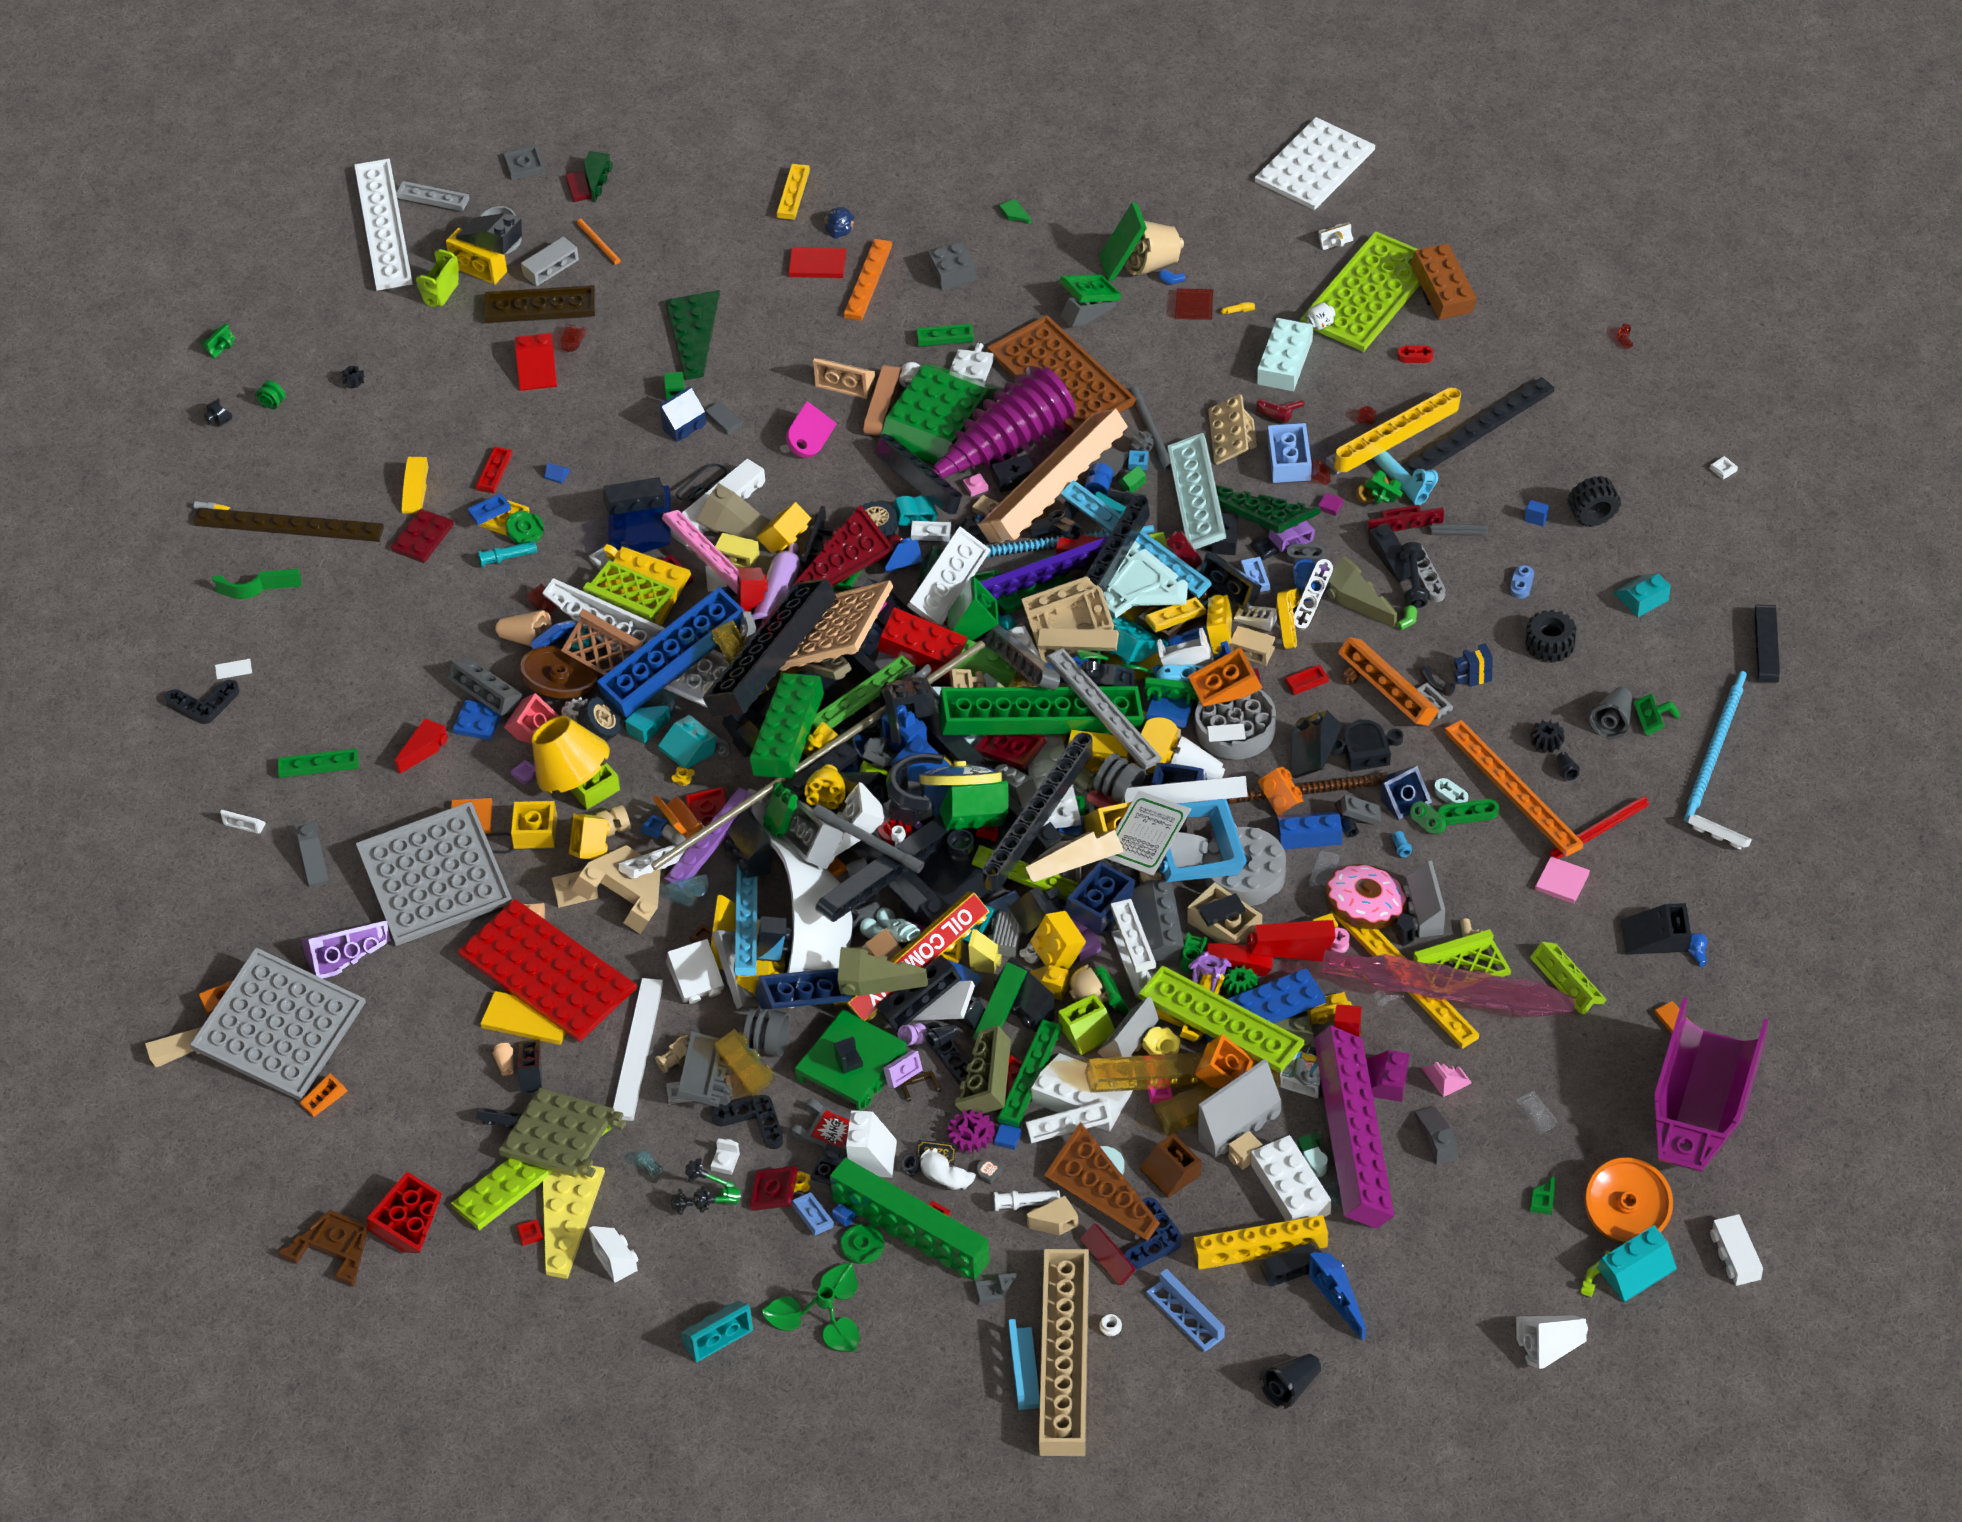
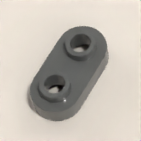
[1287,543,1326,564]

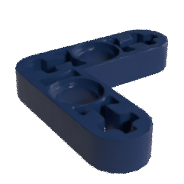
[1125,1197,1182,1270]

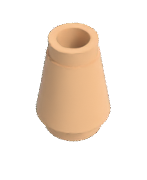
[493,1043,514,1076]

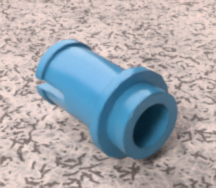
[1391,831,1412,858]

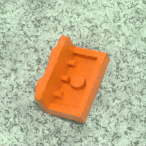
[1257,767,1304,816]

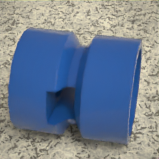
[1084,463,1114,496]

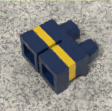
[1454,643,1493,687]

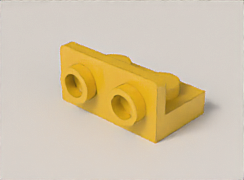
[1306,992,1352,1025]

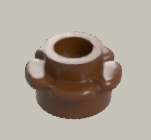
[1342,667,1360,685]

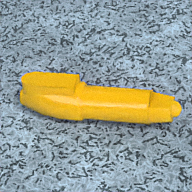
[1221,302,1255,314]

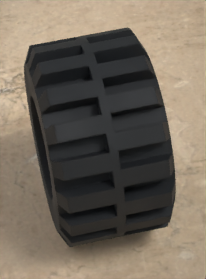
[1567,476,1621,527]
[1525,610,1577,663]

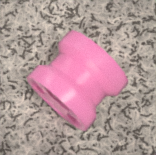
[1330,928,1349,954]

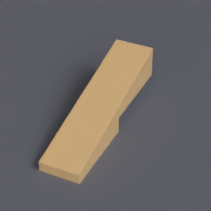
[145,1027,202,1067]

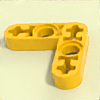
[1277,588,1301,649]

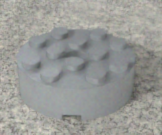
[1195,689,1276,760]
[1203,827,1286,906]

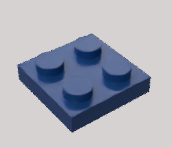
[453,700,502,740]

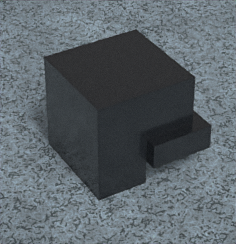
[1009,887,1065,935]

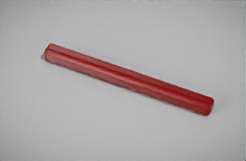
[1549,796,1649,859]

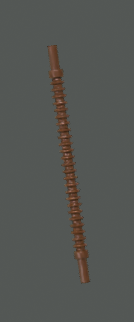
[1208,772,1389,804]

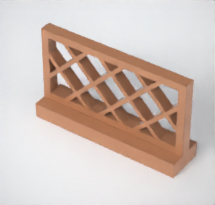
[561,608,645,675]

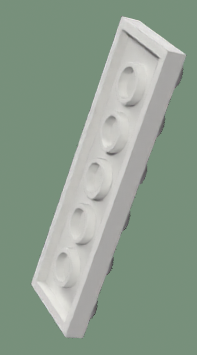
[907,527,990,626]

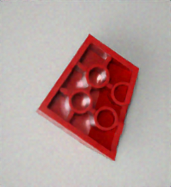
[367,1171,442,1253]

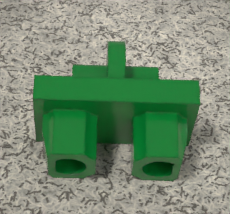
[201,323,236,359]
[1364,470,1403,504]

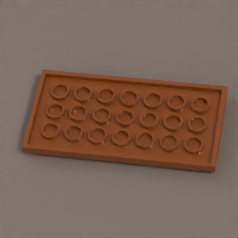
[987,315,1136,433]

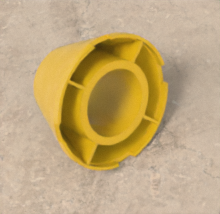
[531,716,610,794]

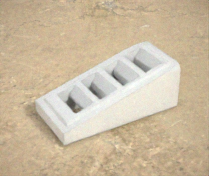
[1234,606,1277,632]

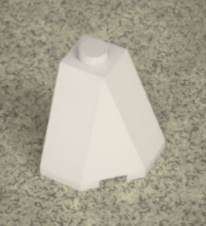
[1516,1316,1588,1369]

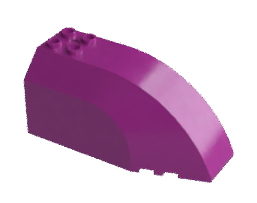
[1654,997,1769,1172]

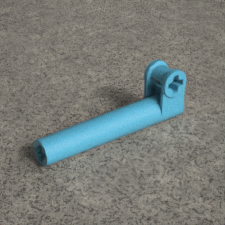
[1372,451,1438,505]

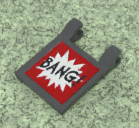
[792,1099,850,1149]

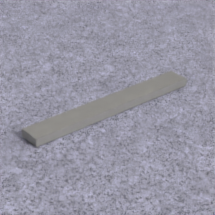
[1046,648,1162,770]

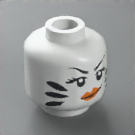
[1306,302,1335,330]

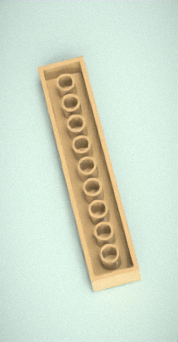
[1039,1249,1089,1456]

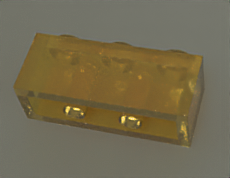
[714,1029,774,1097]

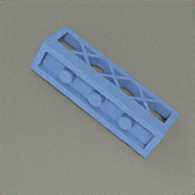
[1146,1269,1225,1352]

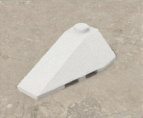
[834,782,884,857]

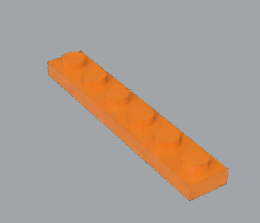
[844,239,892,321]

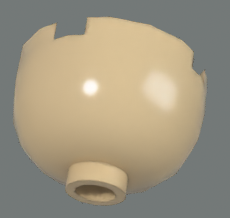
[1069,964,1108,1003]

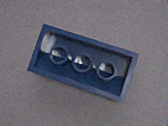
[755,968,851,1009]

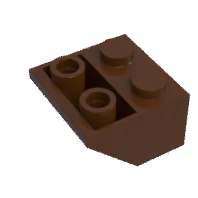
[1140,1133,1202,1198]

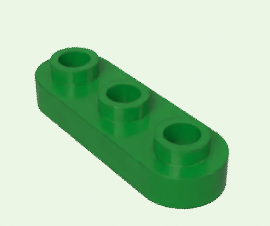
[1438,799,1499,825]

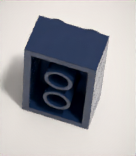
[1065,861,1135,934]

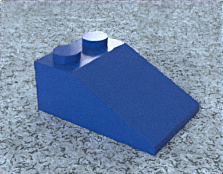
[890,734,950,805]

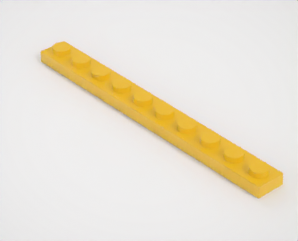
[1331,911,1479,1049]

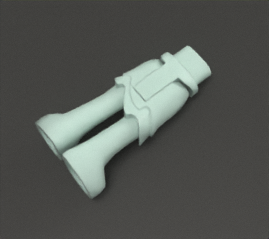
[860,907,921,943]

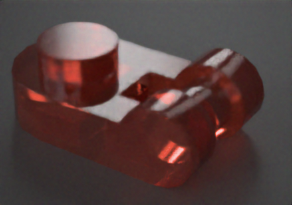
[560,325,586,352]

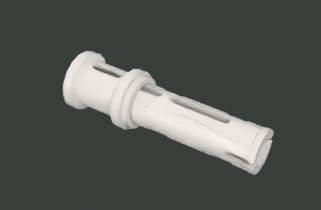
[993,1190,1060,1211]

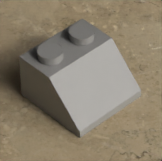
[1170,832,1209,880]

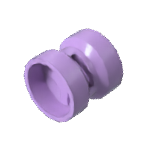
[897,1023,927,1046]

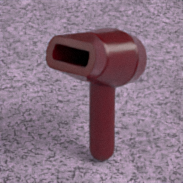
[1256,398,1304,423]

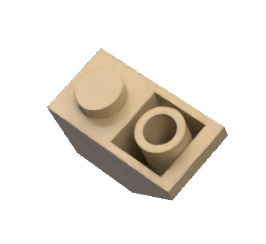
[1027,1196,1078,1235]

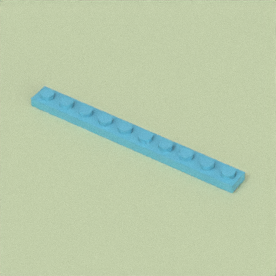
[1061,480,1212,598]
[735,864,757,976]

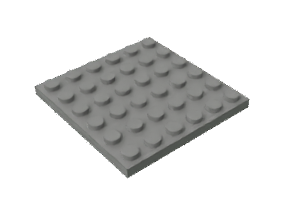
[356,801,512,946]
[190,948,366,1101]

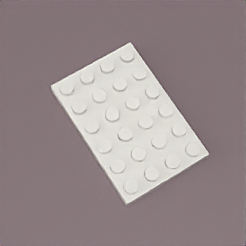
[1255,117,1375,210]

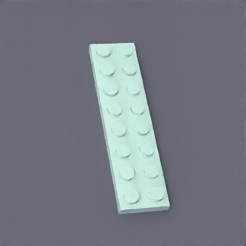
[1168,433,1226,549]

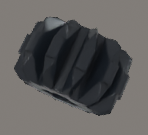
[1530,719,1565,753]

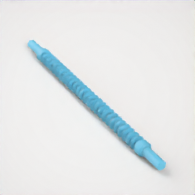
[986,525,1154,558]
[1684,671,1747,823]

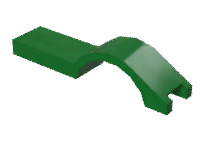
[212,568,302,599]

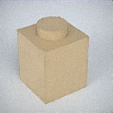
[1228,1131,1263,1170]

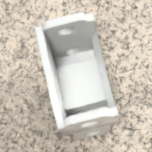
[1157,628,1214,672]

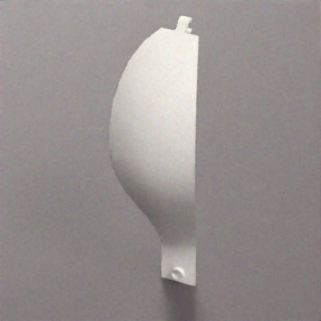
[748,788,852,1008]

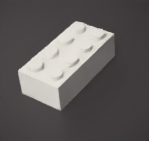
[1251,1135,1331,1221]

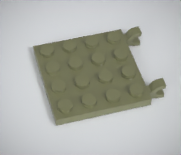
[499,1088,626,1178]

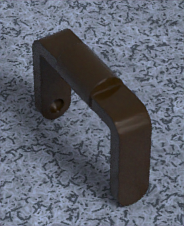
[901,1071,941,1102]

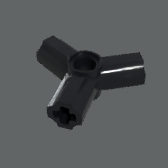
[1030,500,1082,539]

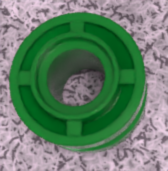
[255,380,286,410]

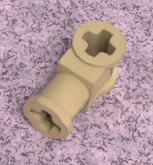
[655,1035,690,1073]

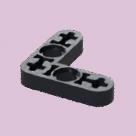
[165,680,240,724]
[711,1094,784,1149]

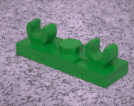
[1143,677,1200,706]

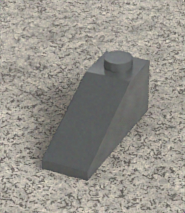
[1060,297,1117,327]
[296,822,329,887]
[1415,1106,1458,1165]

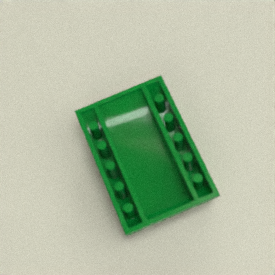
[881,364,999,465]

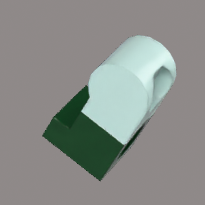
[1297,1132,1328,1177]

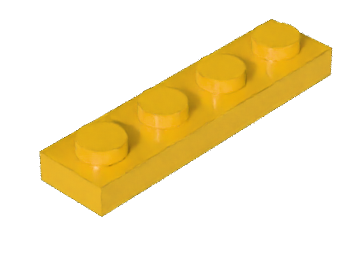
[777,164,810,220]

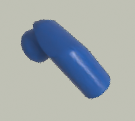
[1158,269,1186,285]

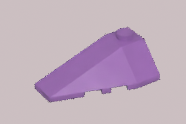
[301,921,391,979]

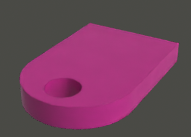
[786,401,837,458]

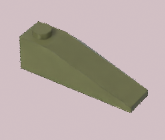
[1326,556,1397,628]
[838,947,928,996]

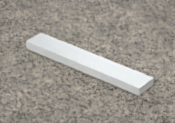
[1124,776,1248,803]

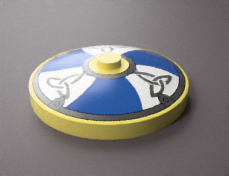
[919,761,1002,785]

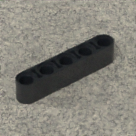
[1755,604,1780,683]

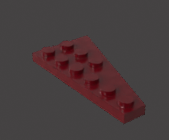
[791,505,894,588]

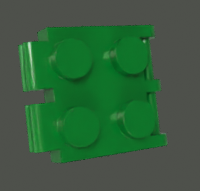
[763,782,798,839]

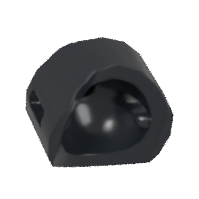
[204,398,232,426]

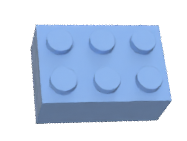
[1268,423,1312,483]

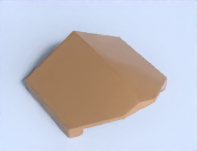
[860,928,902,961]

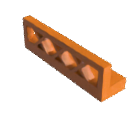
[652,794,704,839]

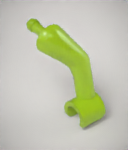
[1580,1251,1610,1297]

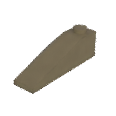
[696,483,770,545]

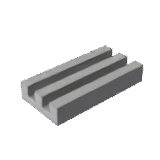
[1417,683,1453,719]

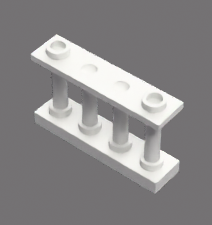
[1111,899,1156,998]

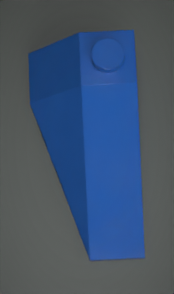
[1309,1252,1366,1340]

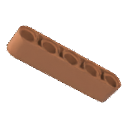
[864,365,902,436]

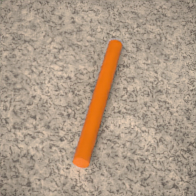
[576,219,621,265]

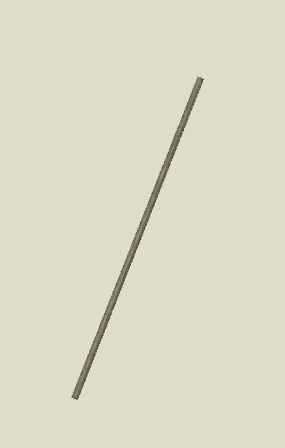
[651,640,985,870]

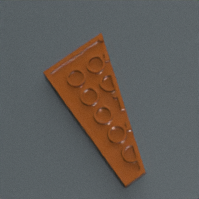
[1044,1122,1160,1241]

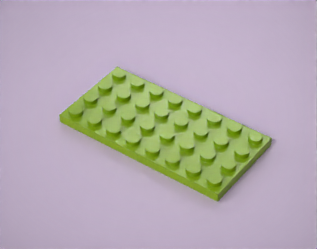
[1300,231,1421,352]

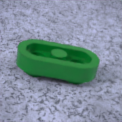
[1410,801,1446,835]

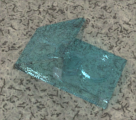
[666,874,710,910]

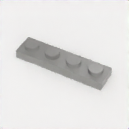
[396,181,470,211]

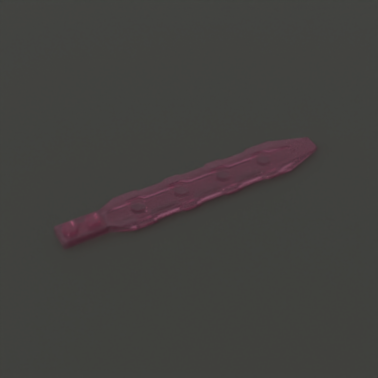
[1321,950,1576,1017]

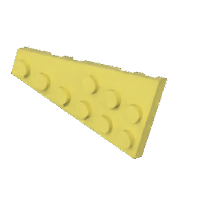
[543,1166,605,1279]

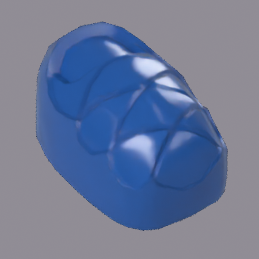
[1293,558,1324,602]

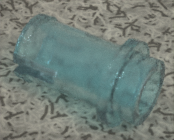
[636,1151,663,1177]

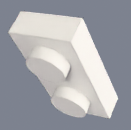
[911,521,951,542]

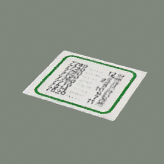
[1106,791,1191,876]

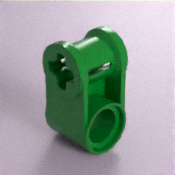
[1180,932,1208,973]

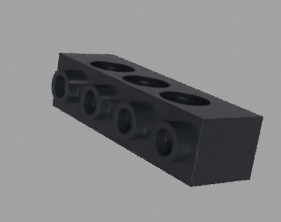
[876,954,962,1032]

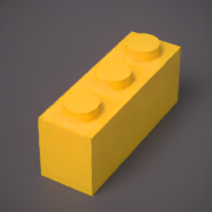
[1207,595,1232,647]

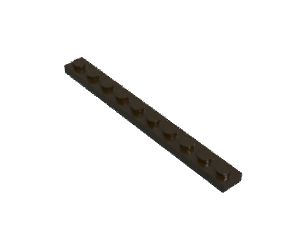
[194,508,384,542]

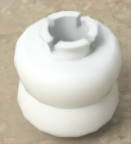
[899,362,921,388]

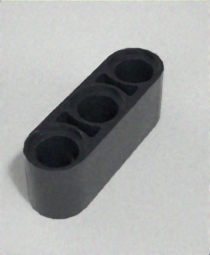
[1259,1242,1322,1286]

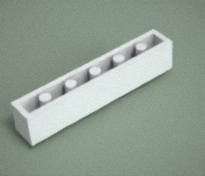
[669,459,765,546]

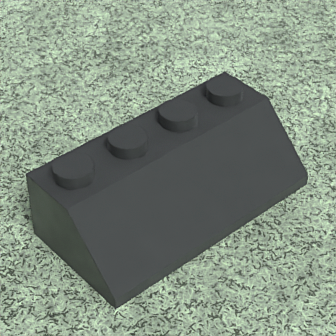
[1131,880,1184,961]

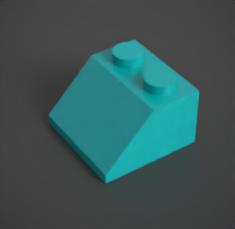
[1613,573,1671,617]
[658,715,717,769]

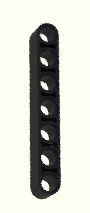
[875,434,962,514]
[1085,495,1150,594]

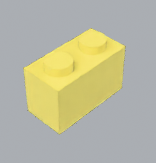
[715,533,760,568]

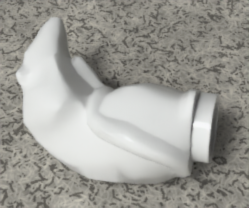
[920,1148,976,1190]

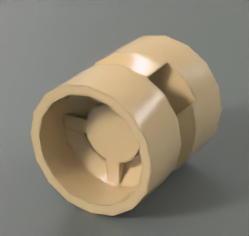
[595,805,631,838]

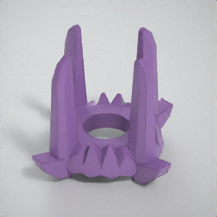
[1189,951,1231,992]

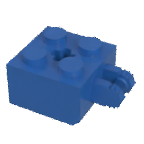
[882,705,928,755]

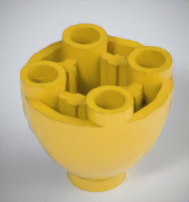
[804,765,845,809]

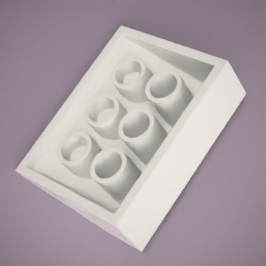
[1031,1053,1137,1132]

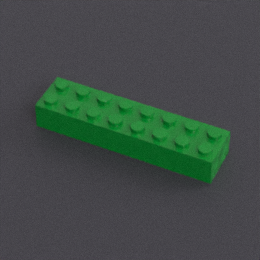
[830,1157,990,1281]

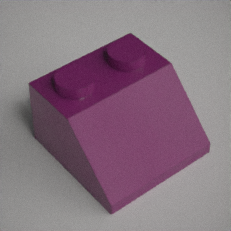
[1367,1050,1410,1102]

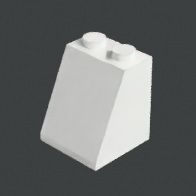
[666,939,724,1004]
[846,1110,897,1178]

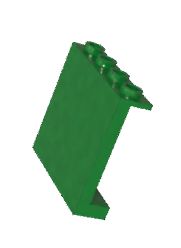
[795,1010,908,1111]

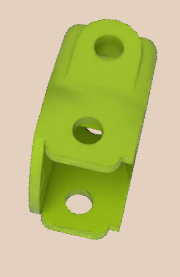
[416,249,459,308]

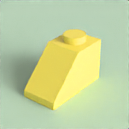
[969,929,1002,974]

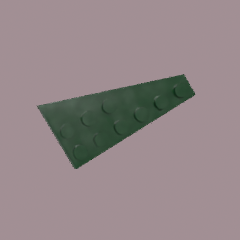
[666,290,720,380]
[1215,485,1320,534]

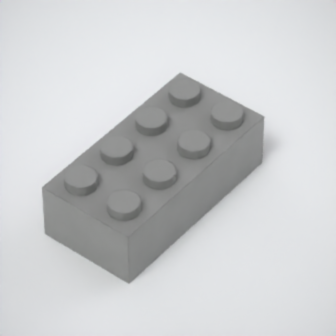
[782,800,844,869]

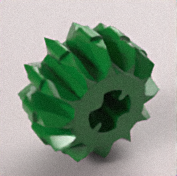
[1223,965,1258,997]

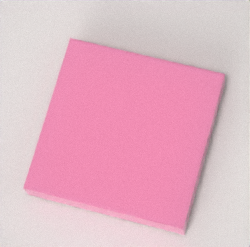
[1535,857,1590,904]

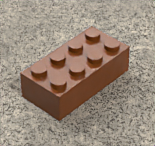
[1411,243,1477,320]

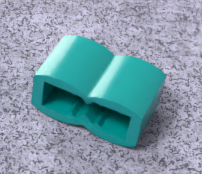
[893,496,938,526]

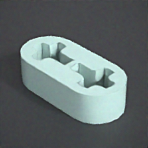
[1434,778,1468,804]

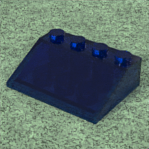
[608,485,671,553]

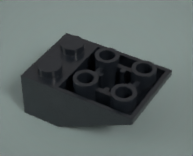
[1621,903,1692,955]

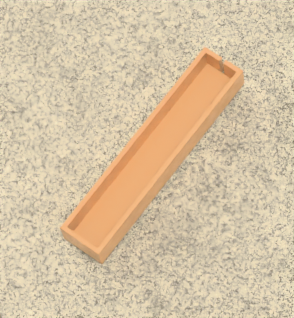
[978,408,1128,543]

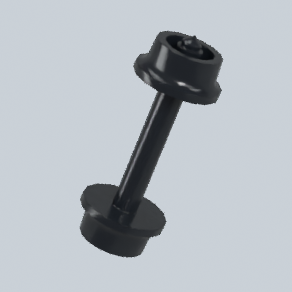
[1400,542,1430,608]

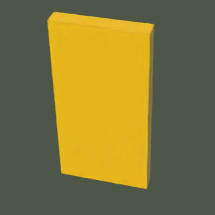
[481,991,565,1045]

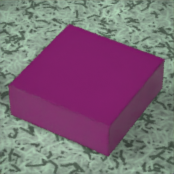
[1318,493,1344,516]

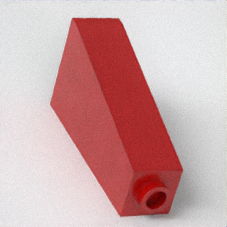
[1247,920,1336,962]

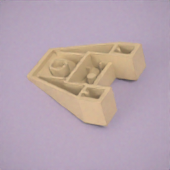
[571,845,661,934]

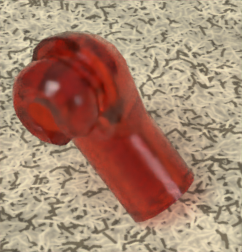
[1616,323,1633,349]

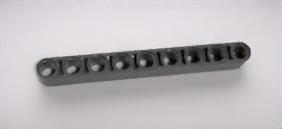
[977,624,1060,691]

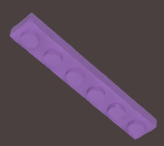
[664,787,753,891]

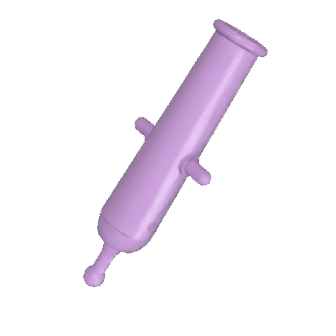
[751,542,801,632]

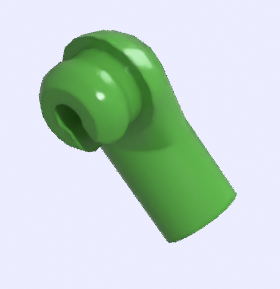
[1396,605,1417,631]

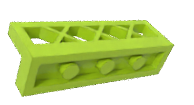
[1530,942,1607,1014]

